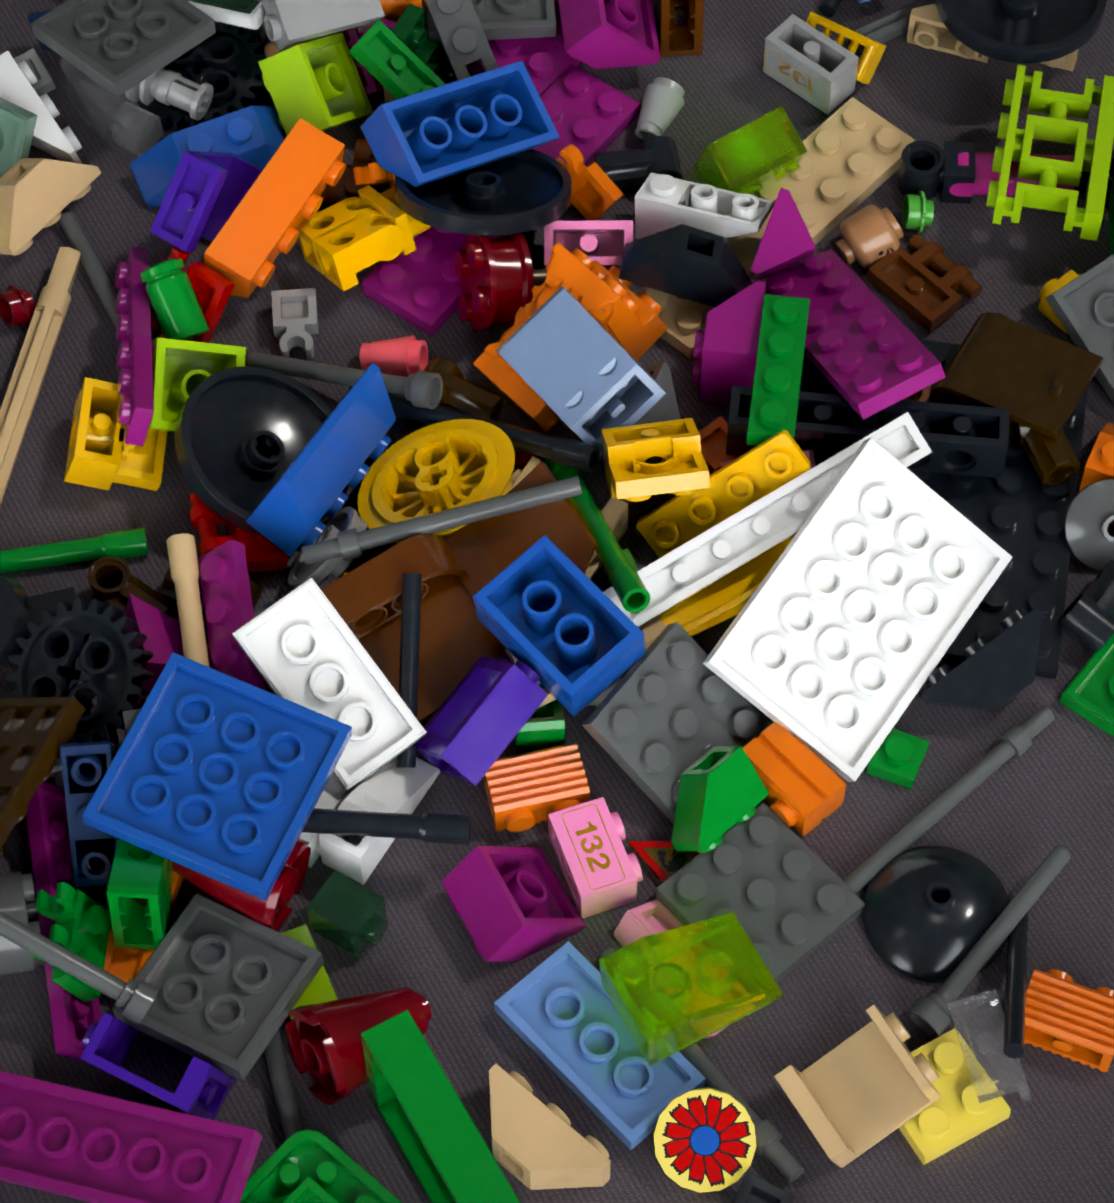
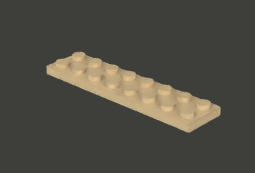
[633,97,916,359]

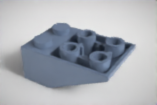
[496,286,667,457]

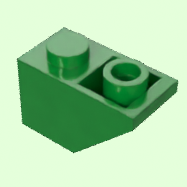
[671,746,769,853]

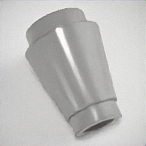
[635,77,685,141]

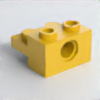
[64,377,168,491]
[601,418,710,502]

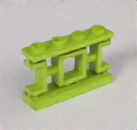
[986,64,1114,241]

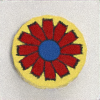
[653,1087,756,1193]

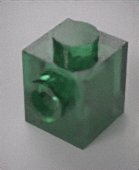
[307,870,388,958]

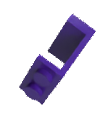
[149,151,263,252]
[80,1012,235,1120]

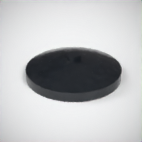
[935,0,1107,63]
[395,149,572,236]
[175,366,349,535]

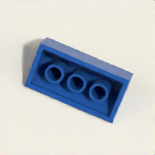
[360,61,560,187]
[246,362,396,556]

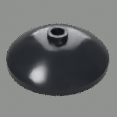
[862,846,1009,983]

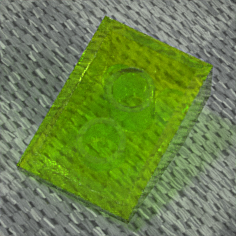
[599,912,783,1066]

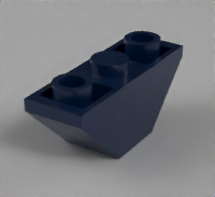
[60,741,118,887]

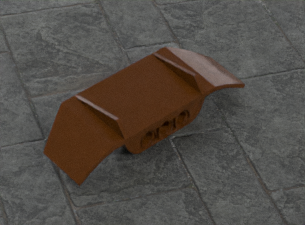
[139,462,598,724]

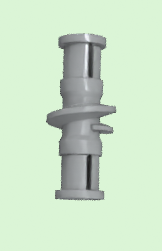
[125,68,214,121]

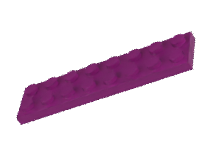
[362,64,640,336]

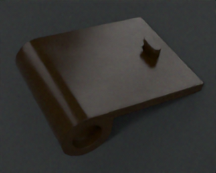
[930,312,1103,439]

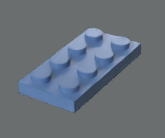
[494,941,706,1150]

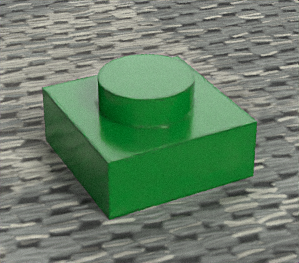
[866,728,930,790]

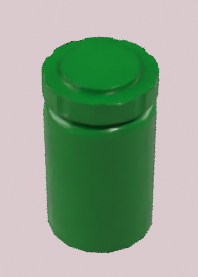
[140,258,209,341]

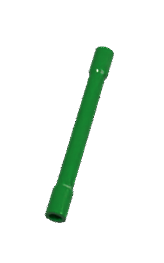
[542,457,650,613]
[0,527,149,574]

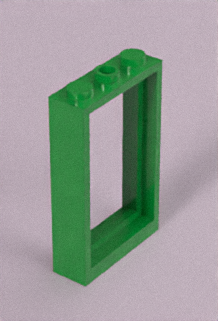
[361,1009,520,1203]

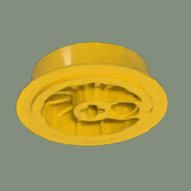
[357,419,515,544]

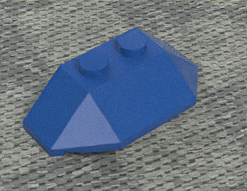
[130,106,287,208]

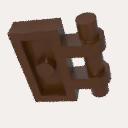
[867,234,983,332]

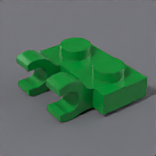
[30,882,111,1003]

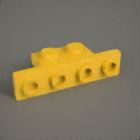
[636,430,811,558]

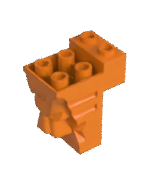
[473,242,668,432]

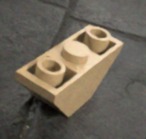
[0,158,101,256]
[489,1063,611,1190]

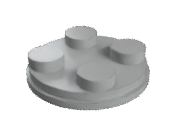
[288,507,368,589]

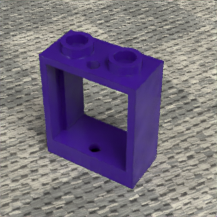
[416,656,548,786]

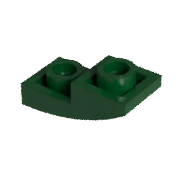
[391,3,442,77]

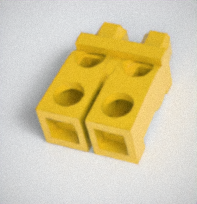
[296,185,431,292]

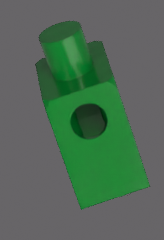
[107,838,174,950]

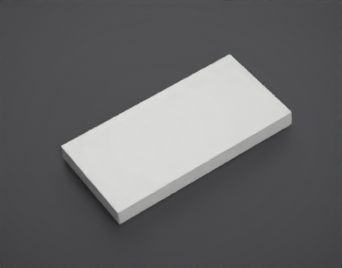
[232,577,427,792]

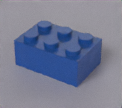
[473,535,646,717]

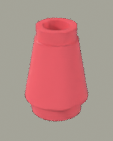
[359,335,428,377]

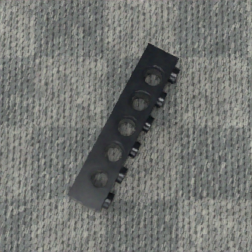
[726,386,1010,478]

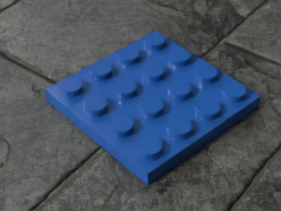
[82,652,352,901]

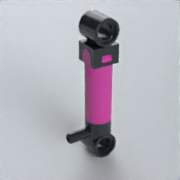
[898,140,1114,225]

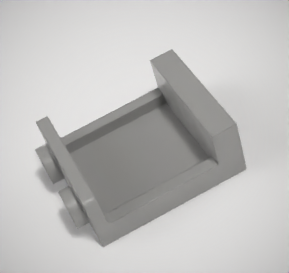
[257,0,385,52]

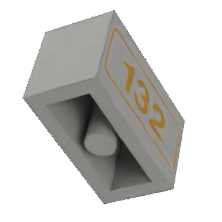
[763,14,859,115]

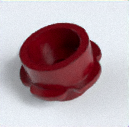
[0,285,35,328]

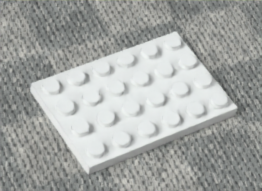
[703,438,1012,782]

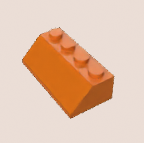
[204,118,346,298]

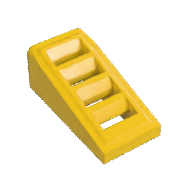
[806,11,886,85]

